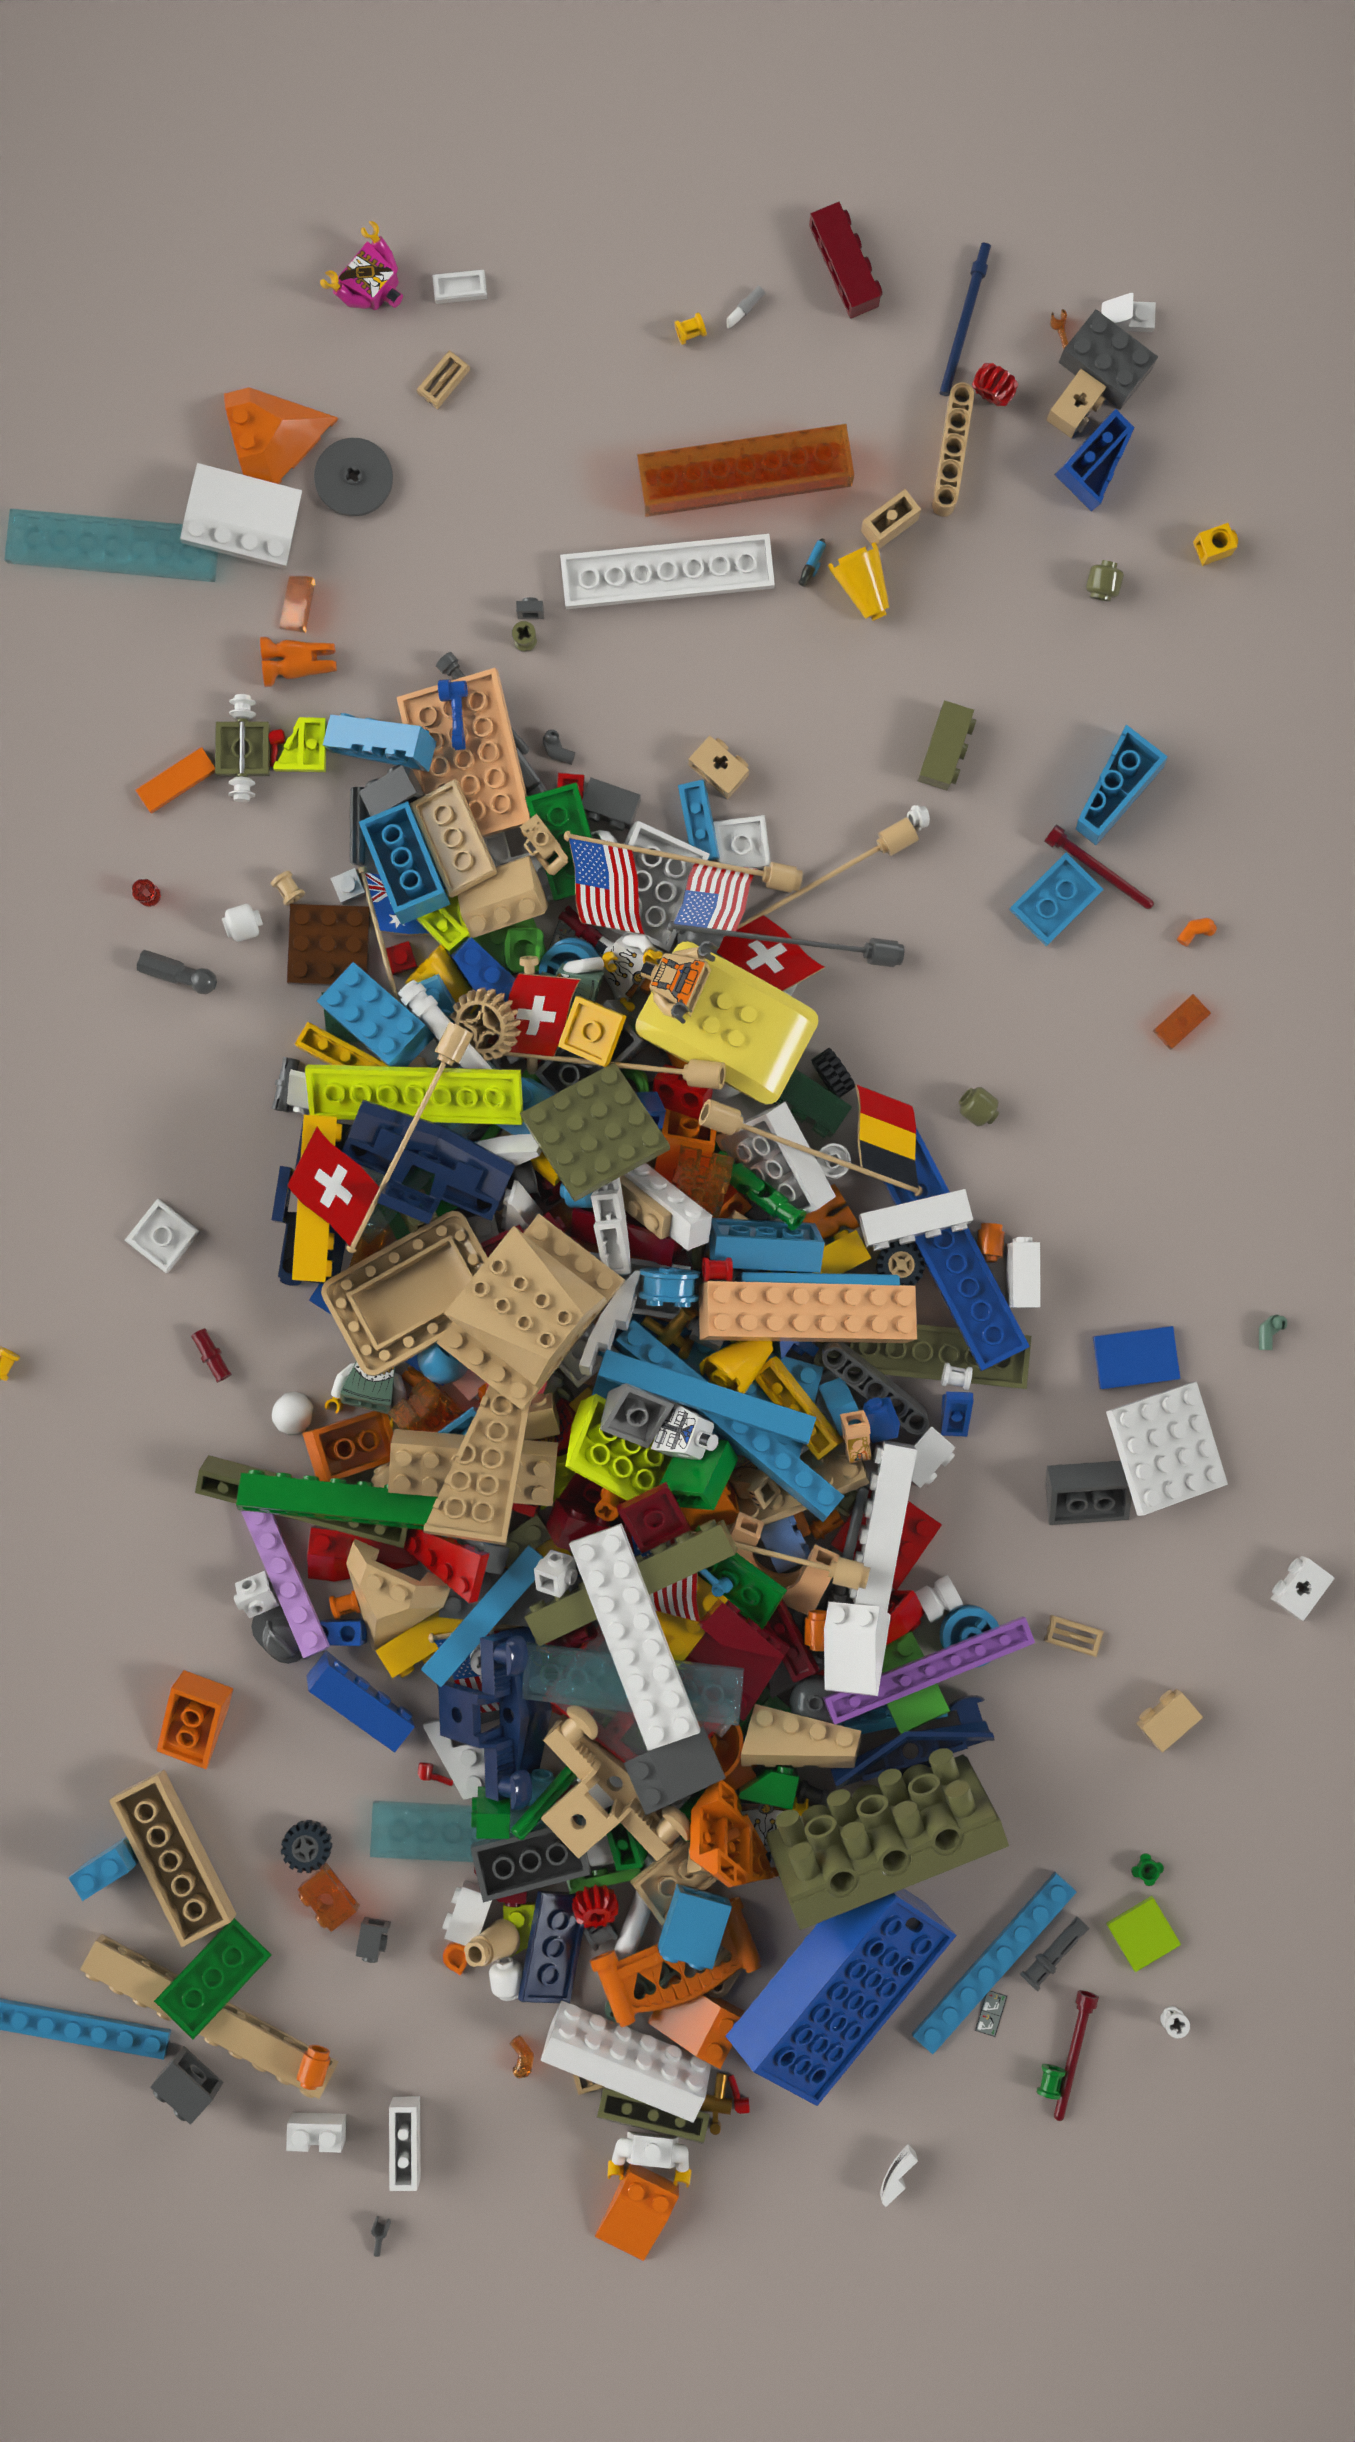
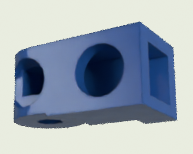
[319,1618,367,1646]

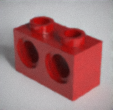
[653,1064,713,1120]

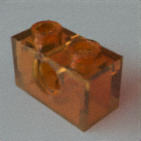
[297,1863,360,1932]

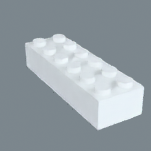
[849,1440,917,1612]
[540,2000,711,2123]

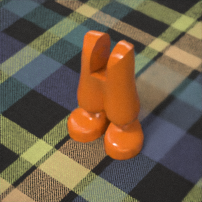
[260,637,337,687]
[802,1183,860,1239]

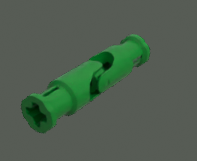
[710,1151,806,1231]

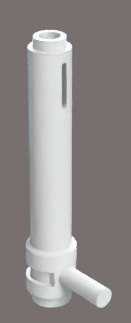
[398,980,492,1069]
[603,1853,655,1989]

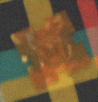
[670,1145,734,1218]
[388,1377,465,1432]

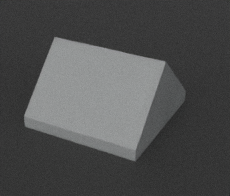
[600,1383,675,1448]

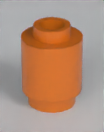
[977,1223,1005,1263]
[804,1610,827,1651]
[297,2045,331,2090]

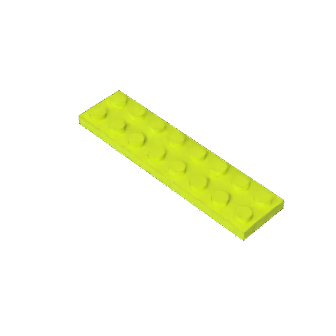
[305,1064,523,1125]

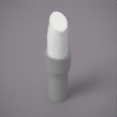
[727,286,765,329]

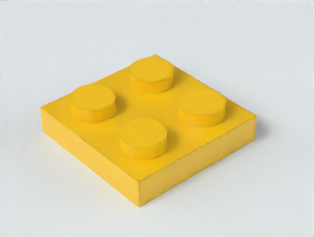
[558,996,627,1067]

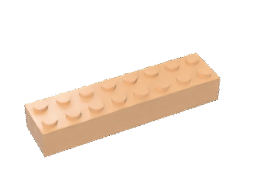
[699,1281,917,1343]

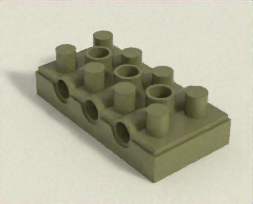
[765,1748,1009,1930]

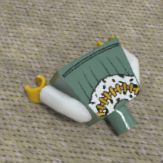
[540,952,618,1016]
[324,1361,407,1428]

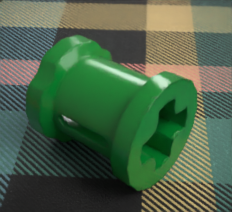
[1036,2064,1066,2100]

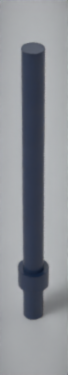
[939,242,991,396]

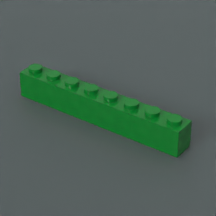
[236,1470,438,1530]

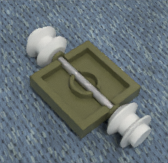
[215,694,270,802]

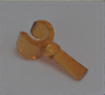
[1050,309,1068,350]

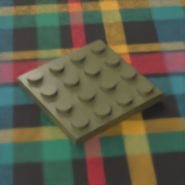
[520,1062,670,1202]

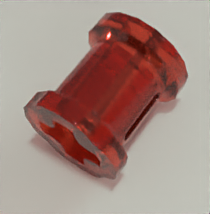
[132,879,161,907]

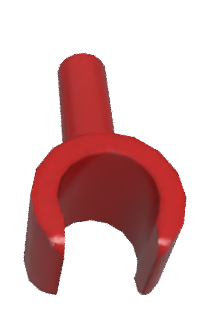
[269,729,286,767]
[418,1762,453,1786]
[728,2074,750,2114]

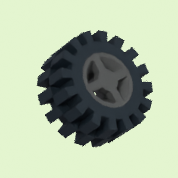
[281,1820,333,1873]

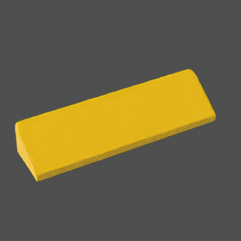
[295,1022,388,1067]
[755,1356,843,1460]

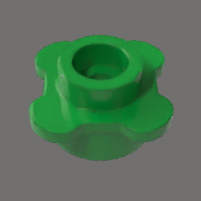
[1131,1853,1164,1886]

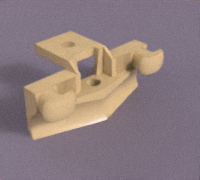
[541,1705,691,1861]

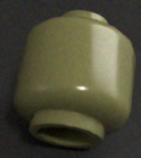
[1086,560,1124,602]
[958,1087,999,1127]

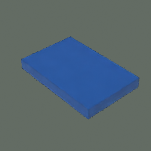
[1092,1326,1181,1389]

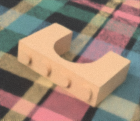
[730,1512,840,1615]

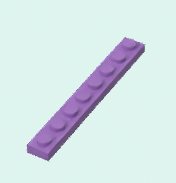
[823,1616,1035,1725]

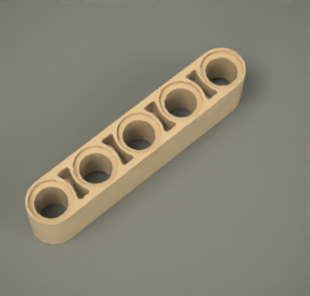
[932,382,974,517]

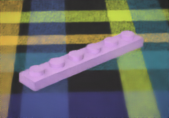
[241,1511,330,1658]

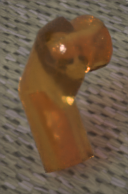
[509,2035,534,2079]

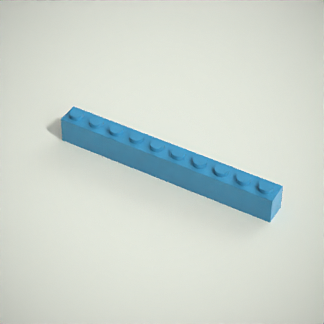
[615,1320,844,1522]

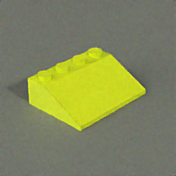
[565,1394,673,1501]

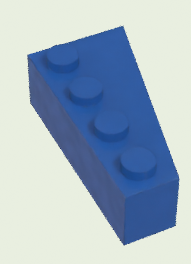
[451,937,515,1002]
[306,1650,415,1753]

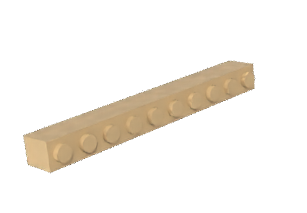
[80,1934,339,2099]

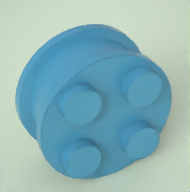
[539,937,600,975]
[639,1267,700,1307]
[939,1605,999,1668]

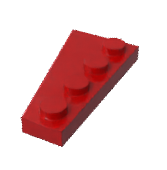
[405,1529,489,1603]

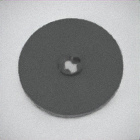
[314,438,393,517]

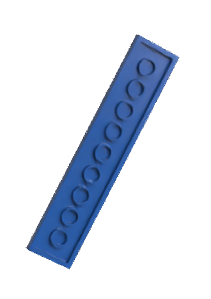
[883,1128,1030,1371]

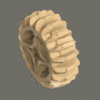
[449,988,521,1061]

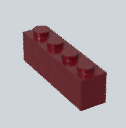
[809,202,883,319]

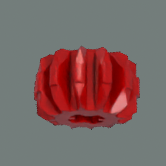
[972,363,1019,406]
[572,1884,619,1929]

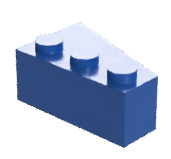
[1054,409,1135,511]

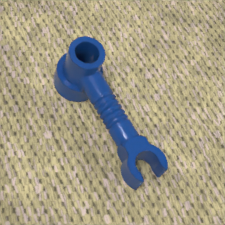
[438,679,468,750]

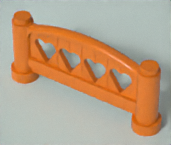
[590,1897,762,2027]

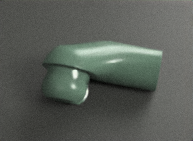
[1259,1314,1287,1350]

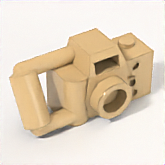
[520,814,568,875]

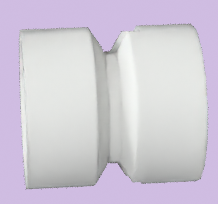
[815,1143,851,1180]
[915,1575,964,1623]

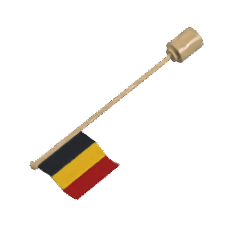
[699,1085,923,1196]

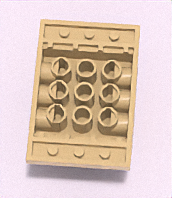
[437,1214,625,1411]

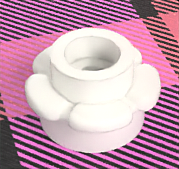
[907,805,930,831]

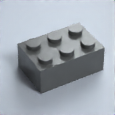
[1059,309,1158,410]

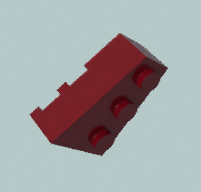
[546,1498,634,1554]

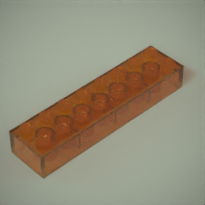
[637,424,854,517]

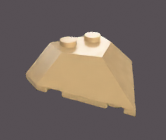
[346,1539,451,1651]

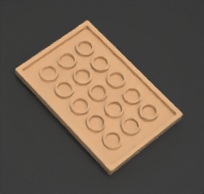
[396,668,531,837]

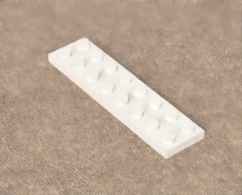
[560,534,775,610]
[569,1523,700,1751]

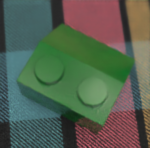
[737,1765,799,1810]

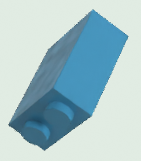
[68,1836,139,1901]
[658,1884,732,1970]

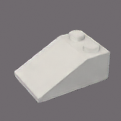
[824,1602,891,1696]

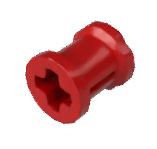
[702,1257,733,1282]

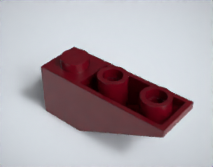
[698,1599,784,1659]

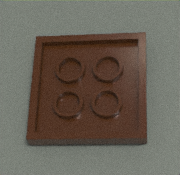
[287,904,370,986]

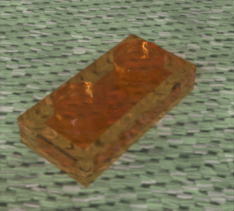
[1152,994,1211,1050]

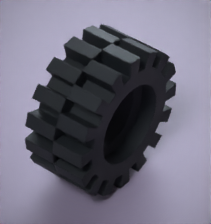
[811,1048,855,1099]

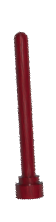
[1044,824,1154,909]
[1054,1990,1099,2121]

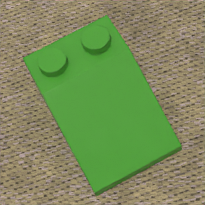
[881,1632,950,1734]

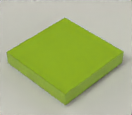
[1106,1896,1181,1972]

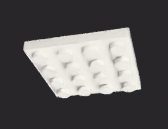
[1106,1382,1228,1516]

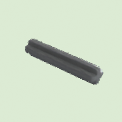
[350,787,366,865]

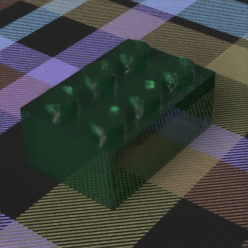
[772,1068,852,1138]

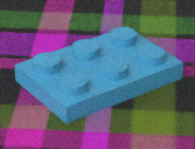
[1009,852,1104,946]

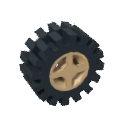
[876,1241,926,1286]

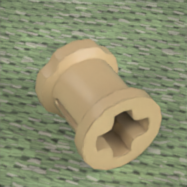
[270,870,305,906]

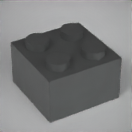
[150,2046,224,2125]

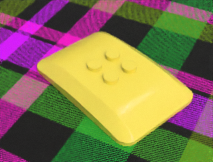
[635,941,819,1105]

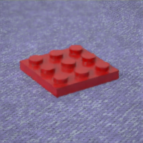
[830,1487,942,1590]

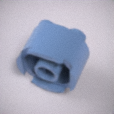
[761,1515,811,1574]

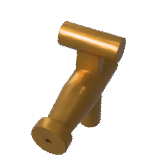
[641,1306,696,1360]
[700,2072,733,2135]

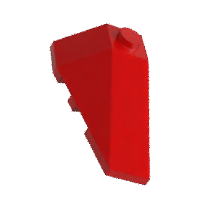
[307,1525,418,1582]
[886,1590,925,1645]

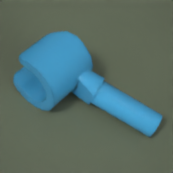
[699,1568,733,1597]

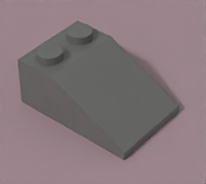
[624,1726,726,1815]

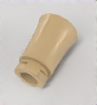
[464,1919,520,1967]

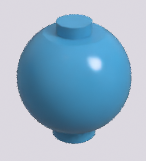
[417,1343,468,1384]

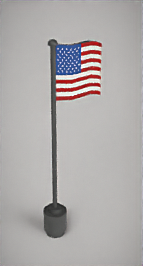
[667,864,905,967]

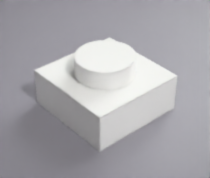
[330,868,366,904]

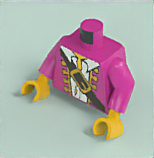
[320,221,403,310]

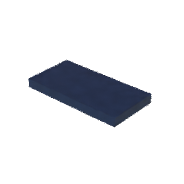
[518,1891,584,2004]

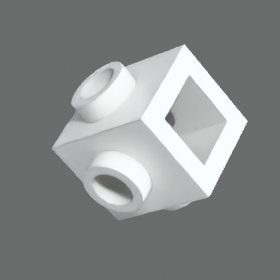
[534,1549,578,1598]
[234,1571,279,1618]

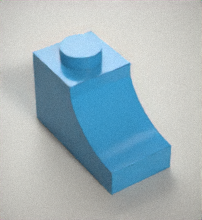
[819,1378,861,1436]

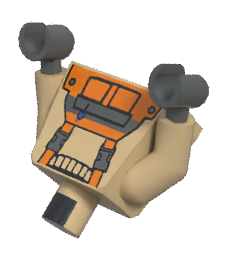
[641,941,718,1024]

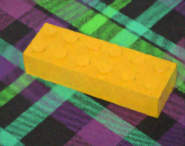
[292,1115,342,1282]

